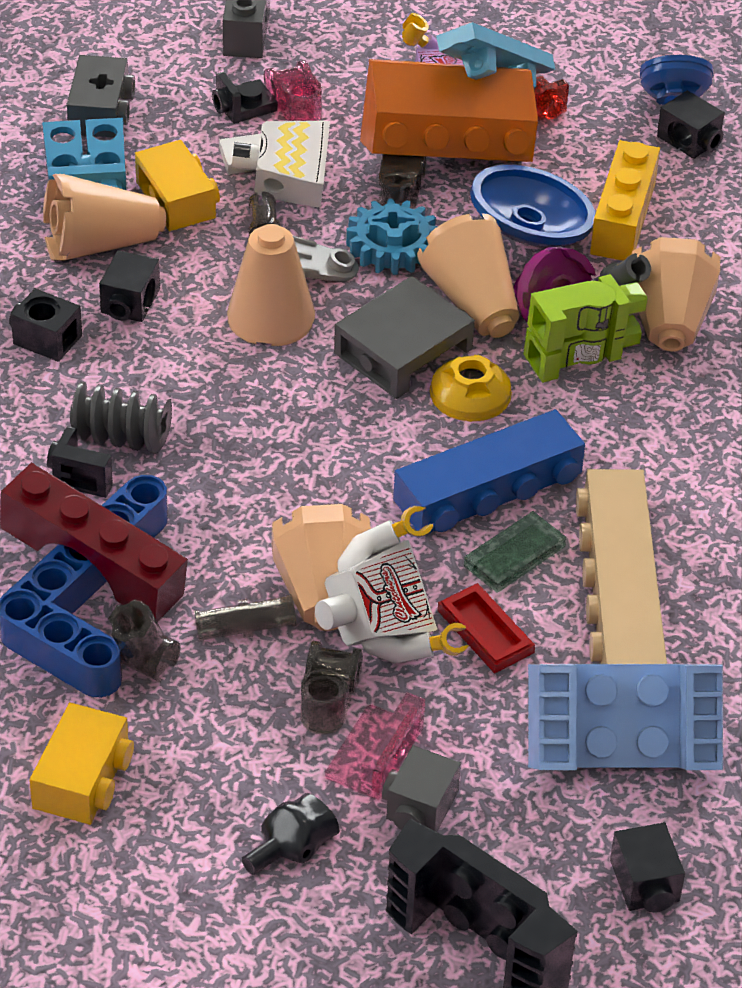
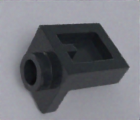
[212,72,278,124]
[47,426,113,498]

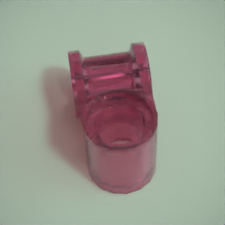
[264,60,322,121]

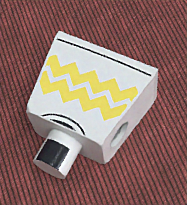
[232,120,330,207]

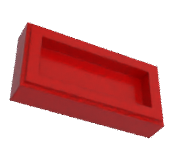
[437,583,535,674]

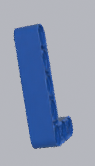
[0,475,168,698]

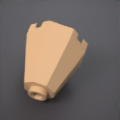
[632,237,721,352]
[271,504,371,631]

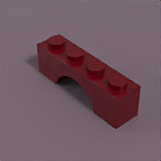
[0,462,188,625]

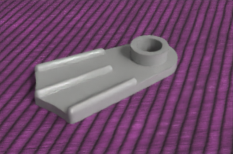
[293,236,359,282]

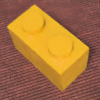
[135,139,220,232]
[29,702,134,825]

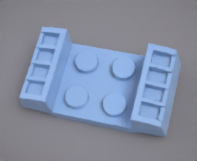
[528,664,723,770]

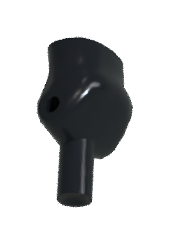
[242,793,340,875]

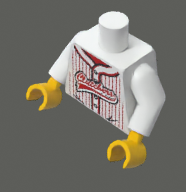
[315,506,469,663]

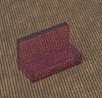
[325,692,425,800]

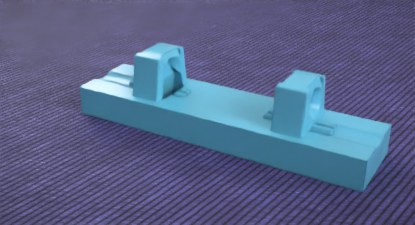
[436,22,556,88]

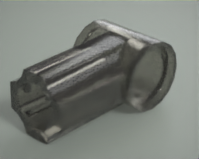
[108,599,181,682]

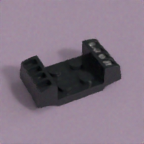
[386,819,578,988]

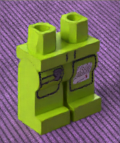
[523,274,648,383]

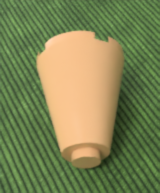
[43,174,166,261]
[417,213,519,338]
[227,224,315,346]

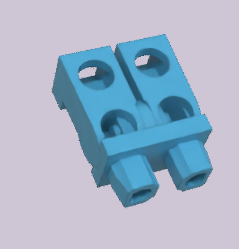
[42,118,126,190]

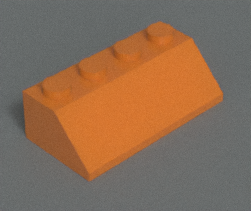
[360,59,538,162]

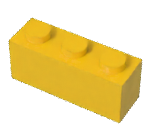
[590,140,660,261]

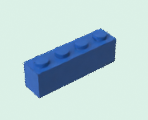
[393,409,585,533]

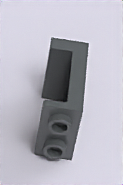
[334,276,475,399]

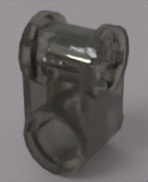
[378,154,427,209]
[300,641,363,735]

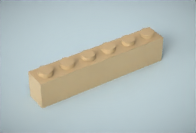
[576,469,667,664]

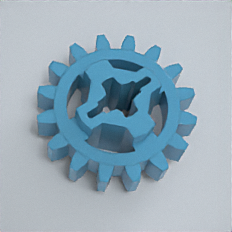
[346,199,438,275]

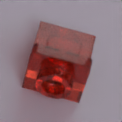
[534,75,569,121]

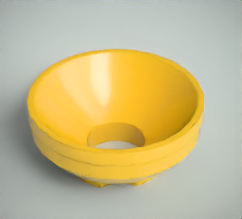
[429,354,512,422]

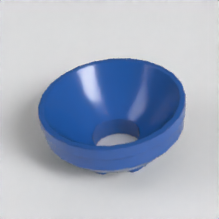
[640,54,713,105]

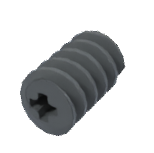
[70,381,172,454]

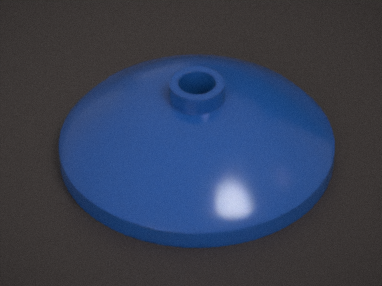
[470,165,596,247]

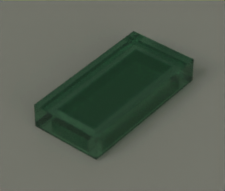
[464,511,566,593]

